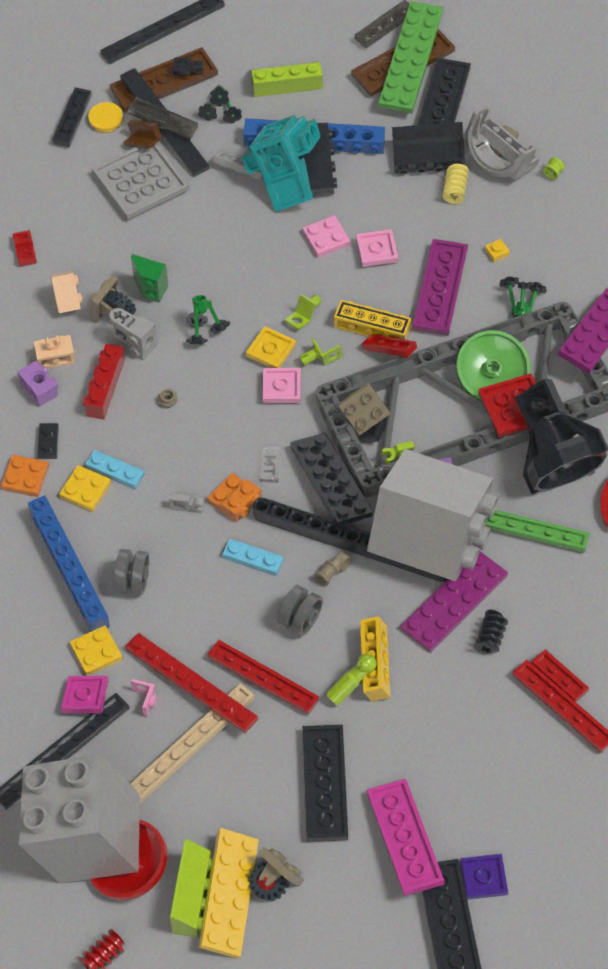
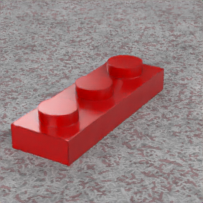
[361,334,418,358]
[531,649,589,702]

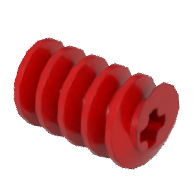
[78,929,125,969]

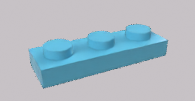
[85,450,145,489]
[222,538,284,576]

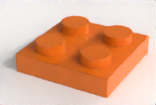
[1,454,49,497]

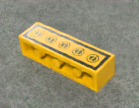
[334,300,411,340]

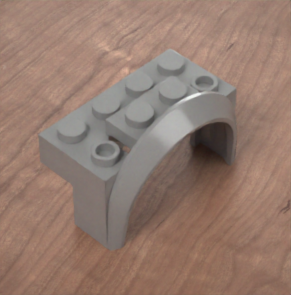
[463,105,540,180]

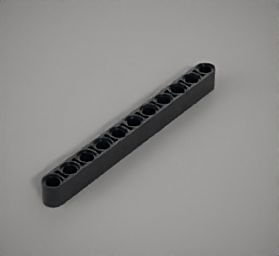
[253,497,448,582]

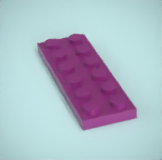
[413,239,468,335]
[557,288,608,374]
[401,551,508,653]

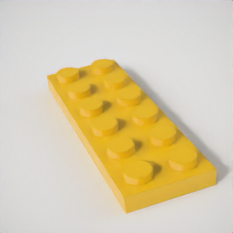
[198,828,259,959]

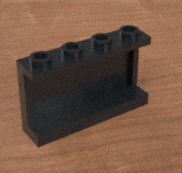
[299,122,337,194]
[392,122,466,174]

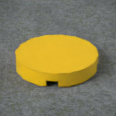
[88,102,123,133]

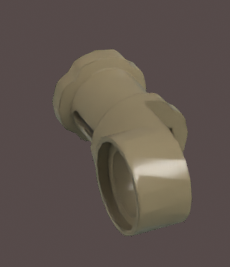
[314,552,352,586]

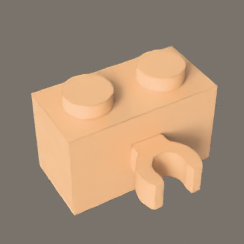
[50,271,83,313]
[34,335,75,369]

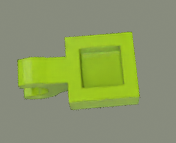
[380,441,415,464]

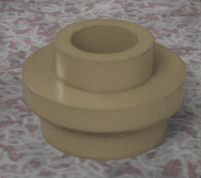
[158,389,177,407]

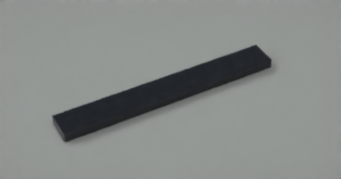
[100,0,225,64]
[120,68,210,177]
[0,693,130,810]

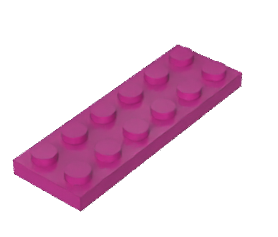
[367,778,444,896]

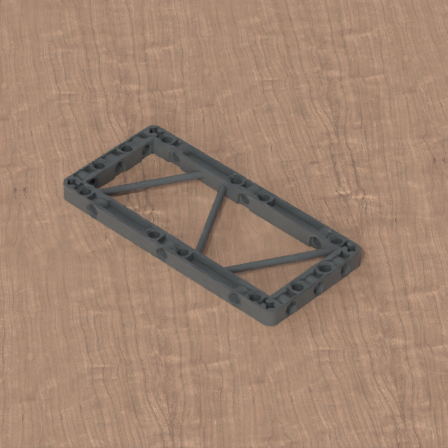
[316,302,608,497]

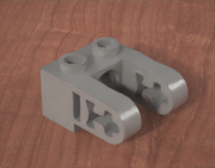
[109,308,157,360]

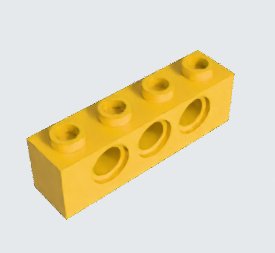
[360,616,391,701]

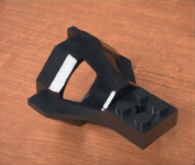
[515,378,608,494]

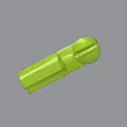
[326,654,377,706]

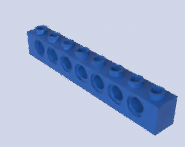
[243,118,385,154]
[27,495,110,632]

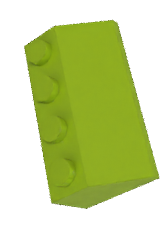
[250,61,323,97]
[170,839,213,937]

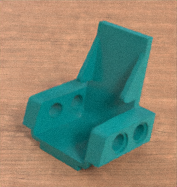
[241,115,320,212]

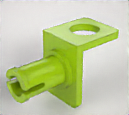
[285,294,322,330]
[299,337,343,366]

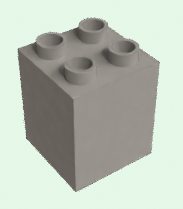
[367,449,498,581]
[19,754,140,884]

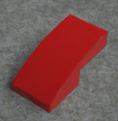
[12,230,37,266]

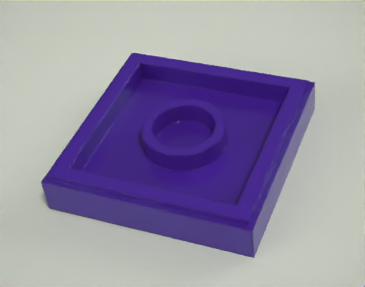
[460,854,508,900]

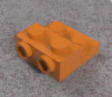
[207,473,262,522]

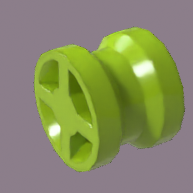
[543,157,565,180]

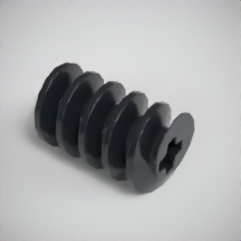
[474,609,508,654]

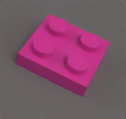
[61,676,109,713]

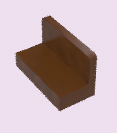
[123,120,162,149]

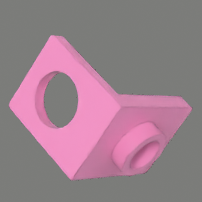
[131,679,157,717]

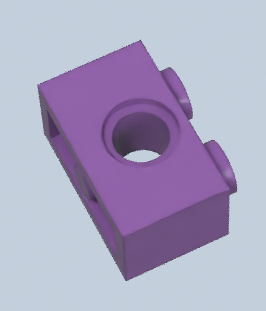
[18,361,59,407]

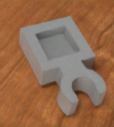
[170,493,204,512]

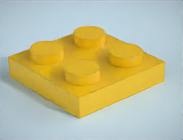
[246,326,297,368]
[59,465,112,512]
[69,625,123,676]

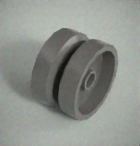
[114,549,149,595]
[277,584,323,636]

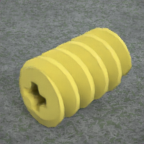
[442,164,469,205]

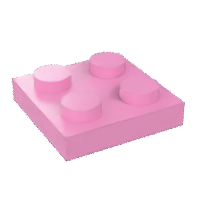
[302,215,350,258]
[356,229,398,267]
[263,368,301,403]

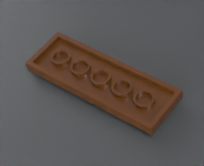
[351,29,455,96]
[109,47,218,112]

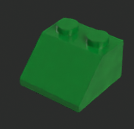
[131,254,168,303]

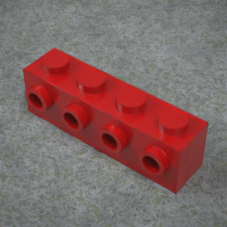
[83,344,125,420]

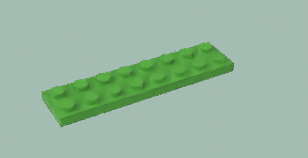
[378,1,444,114]

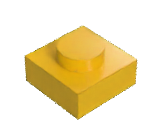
[485,239,510,262]

